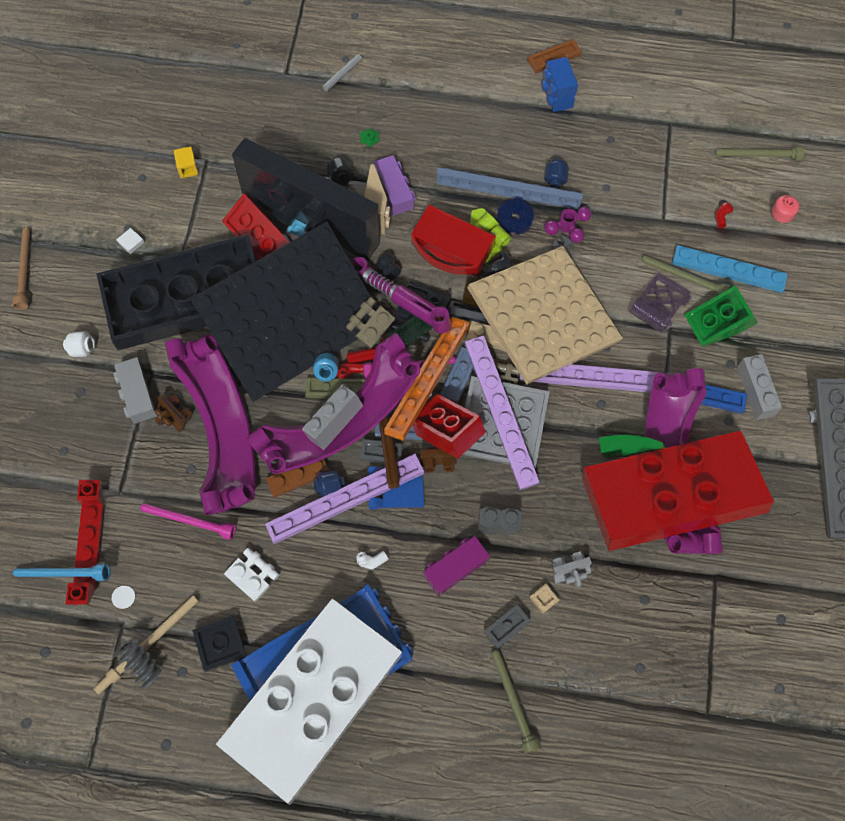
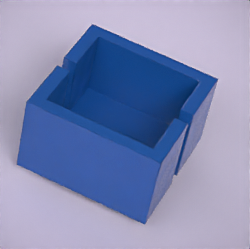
[541,57,578,112]

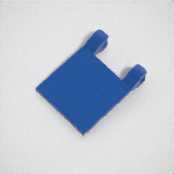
[367,466,424,510]

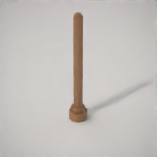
[12,228,30,310]

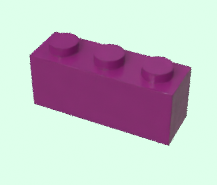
[423,536,490,597]

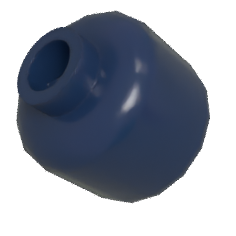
[544,159,569,188]
[314,470,345,497]

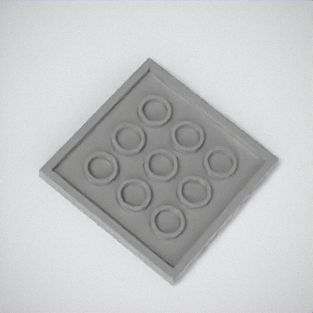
[463,376,550,469]

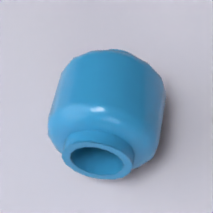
[313,353,339,382]

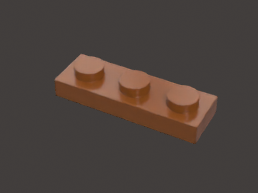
[527,39,582,74]
[265,459,329,498]

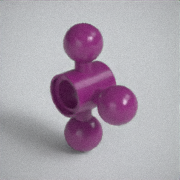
[544,207,592,243]

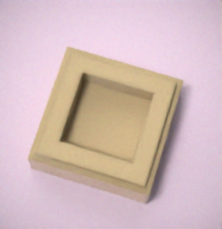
[529,584,560,614]

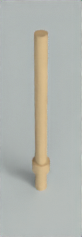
[93,596,199,695]

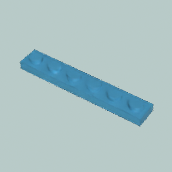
[672,245,788,293]

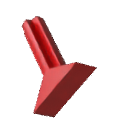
[346,335,386,363]

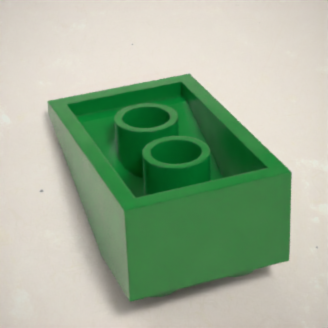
[684,285,758,347]

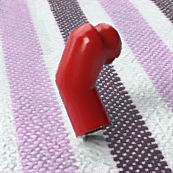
[715,202,733,229]
[337,363,363,379]

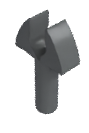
[552,235,576,265]

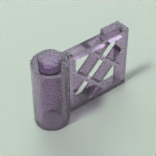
[629,273,691,333]

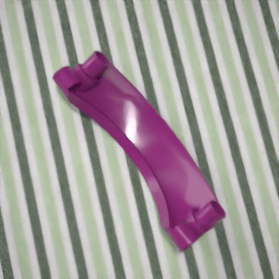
[246,333,420,474]
[165,335,255,515]
[645,368,723,554]

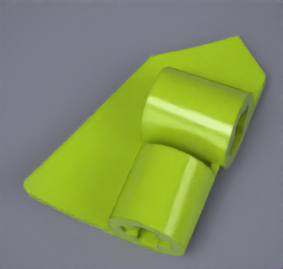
[470,208,512,263]

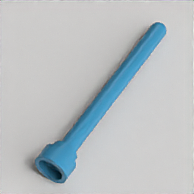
[13,564,110,581]

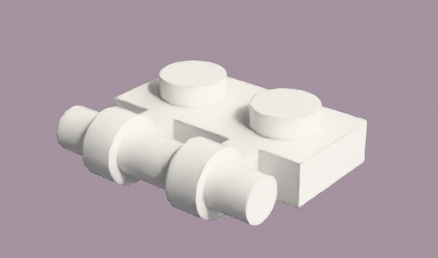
[224,547,279,603]

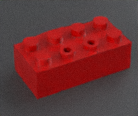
[411,205,496,276]

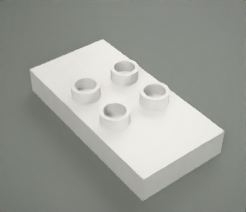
[216,599,402,805]

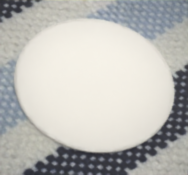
[112,586,135,609]

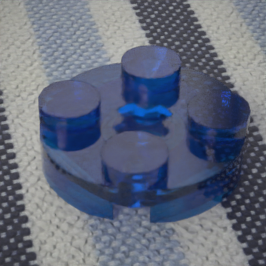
[497,198,534,235]

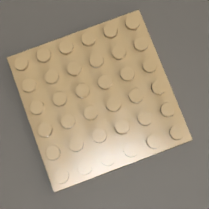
[468,246,623,385]

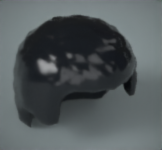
[482,250,512,277]

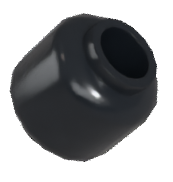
[327,158,353,185]

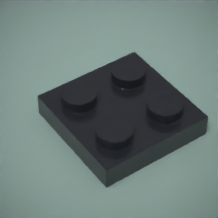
[192,615,247,672]

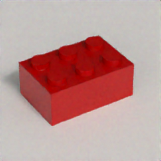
[412,394,486,459]

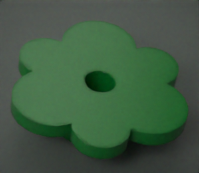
[359,129,379,147]

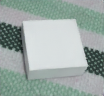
[116,228,144,254]

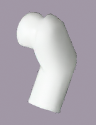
[356,551,389,569]

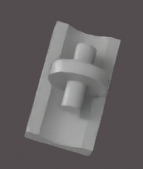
[553,551,592,588]

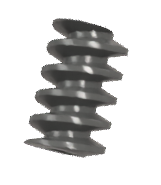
[113,639,162,689]

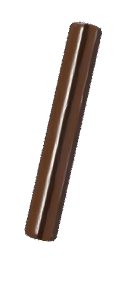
[379,417,400,489]

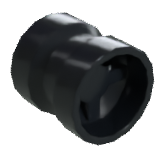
[376,254,401,281]

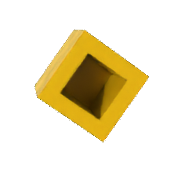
[173,147,198,178]

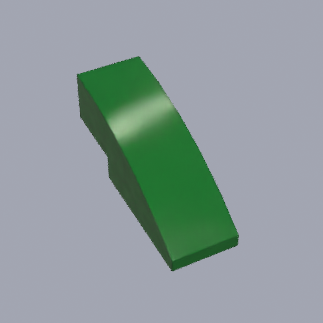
[599,435,666,458]

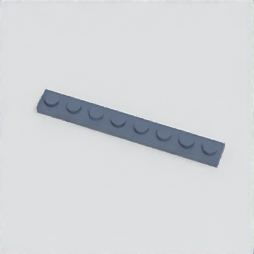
[436,167,583,210]

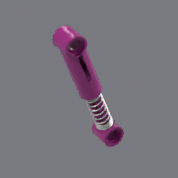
[350,257,452,333]

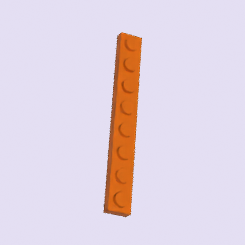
[384,317,470,441]

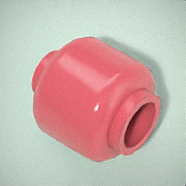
[771,195,800,223]

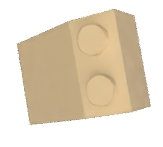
[364,164,391,235]

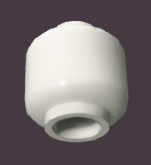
[63,331,95,357]

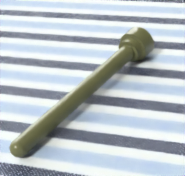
[715,146,804,161]
[642,256,730,296]
[492,649,541,754]

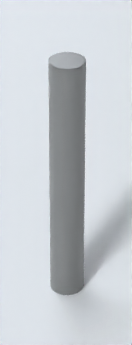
[322,54,363,92]

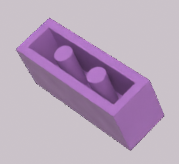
[373,155,416,216]

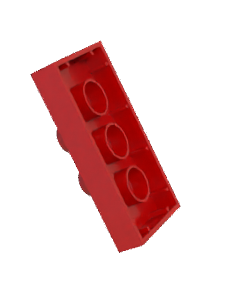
[582,431,774,551]

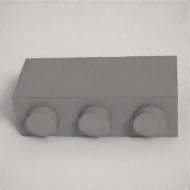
[737,354,782,420]
[113,357,157,424]
[302,385,363,450]

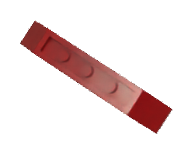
[65,480,104,605]

